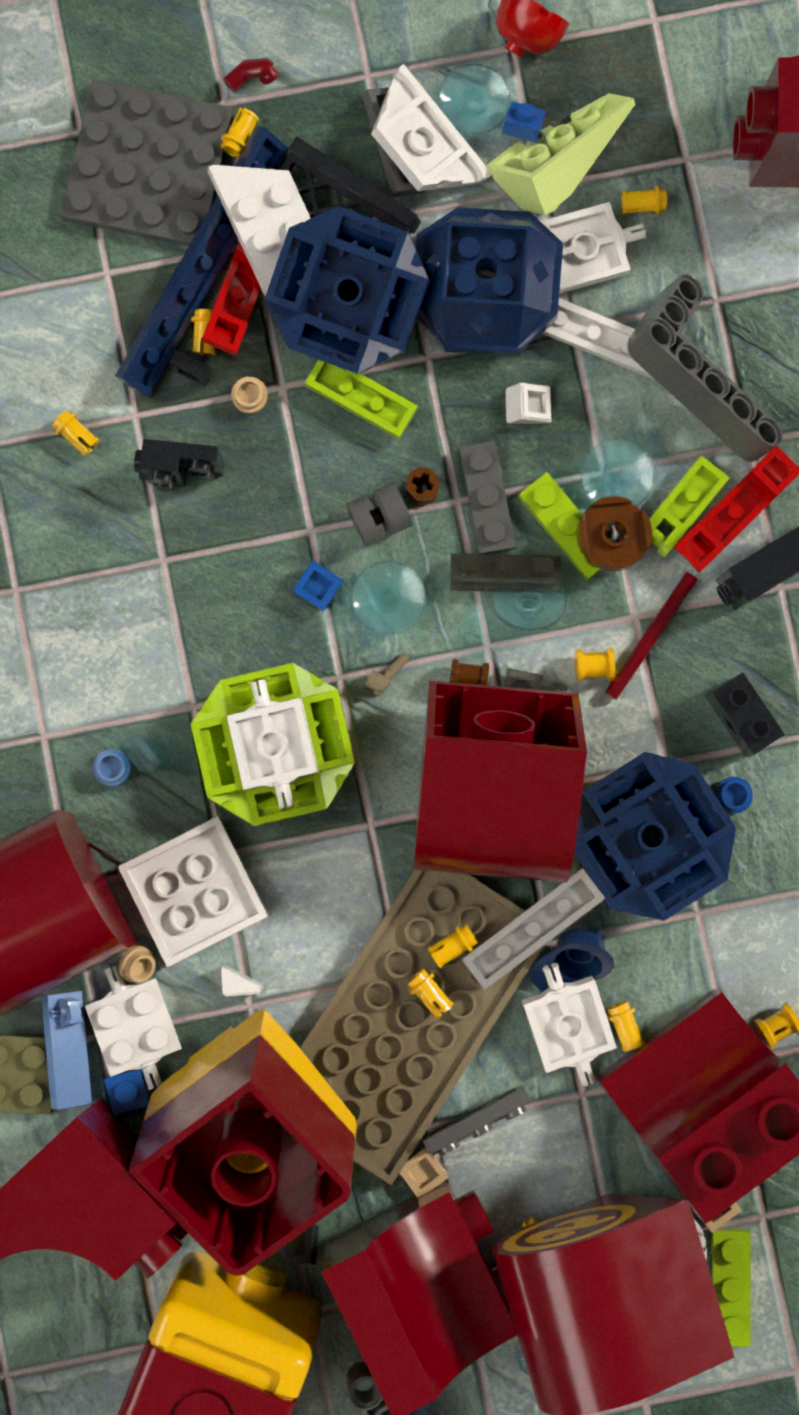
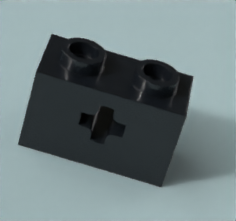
[705,673,785,757]

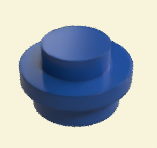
[715,777,753,814]

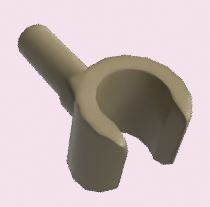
[364,653,410,695]

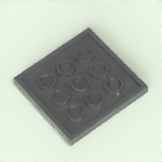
[61,78,234,247]

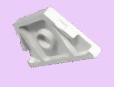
[371,64,493,191]
[207,165,311,296]

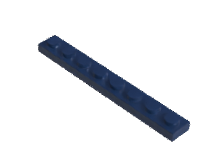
[115,126,289,397]

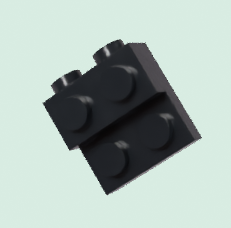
[134,439,224,491]

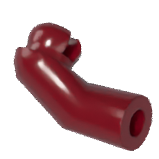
[223,58,278,93]

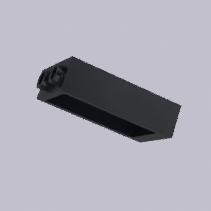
[716,527,799,611]

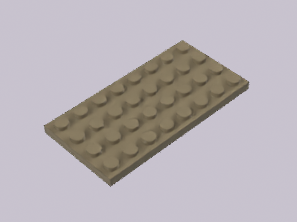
[300,869,544,1185]

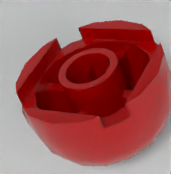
[496,0,570,58]

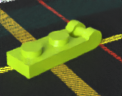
[649,455,730,558]

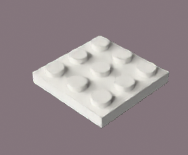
[118,816,268,967]

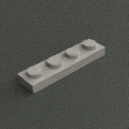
[462,868,605,990]

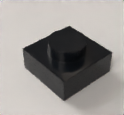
[169,350,212,387]
[275,1224,319,1265]

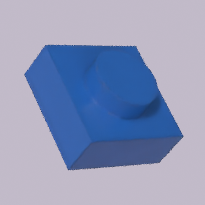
[502,101,546,143]
[292,561,343,612]
[104,1069,150,1115]

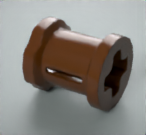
[406,467,439,507]
[449,659,489,685]

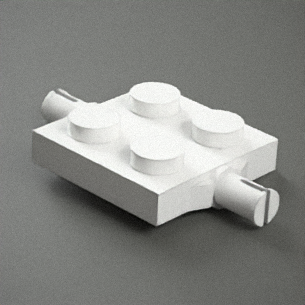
[540,202,646,293]
[227,680,319,809]
[521,963,617,1086]
[85,964,182,1090]

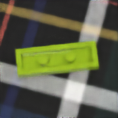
[305,359,418,440]
[518,472,601,581]
[710,1228,751,1347]

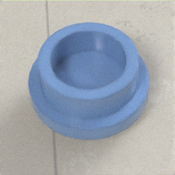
[93,749,131,786]

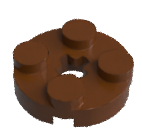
[576,496,652,572]

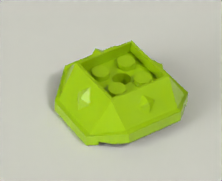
[191,663,355,826]

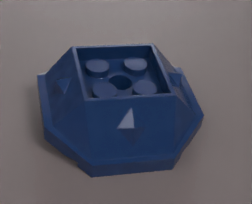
[264,206,430,374]
[416,207,563,356]
[574,752,736,921]

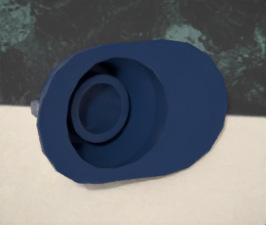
[530,928,614,992]

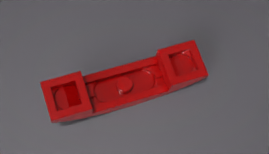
[201,242,261,356]
[673,446,799,573]

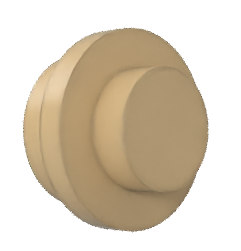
[231,377,268,414]
[119,946,156,983]

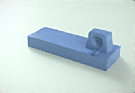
[41,991,92,1110]

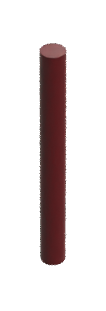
[604,572,698,701]

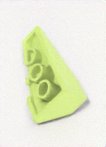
[486,93,635,216]

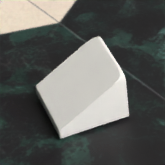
[506,383,551,424]
[221,965,263,996]

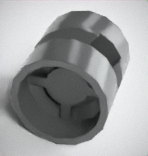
[346,482,413,547]

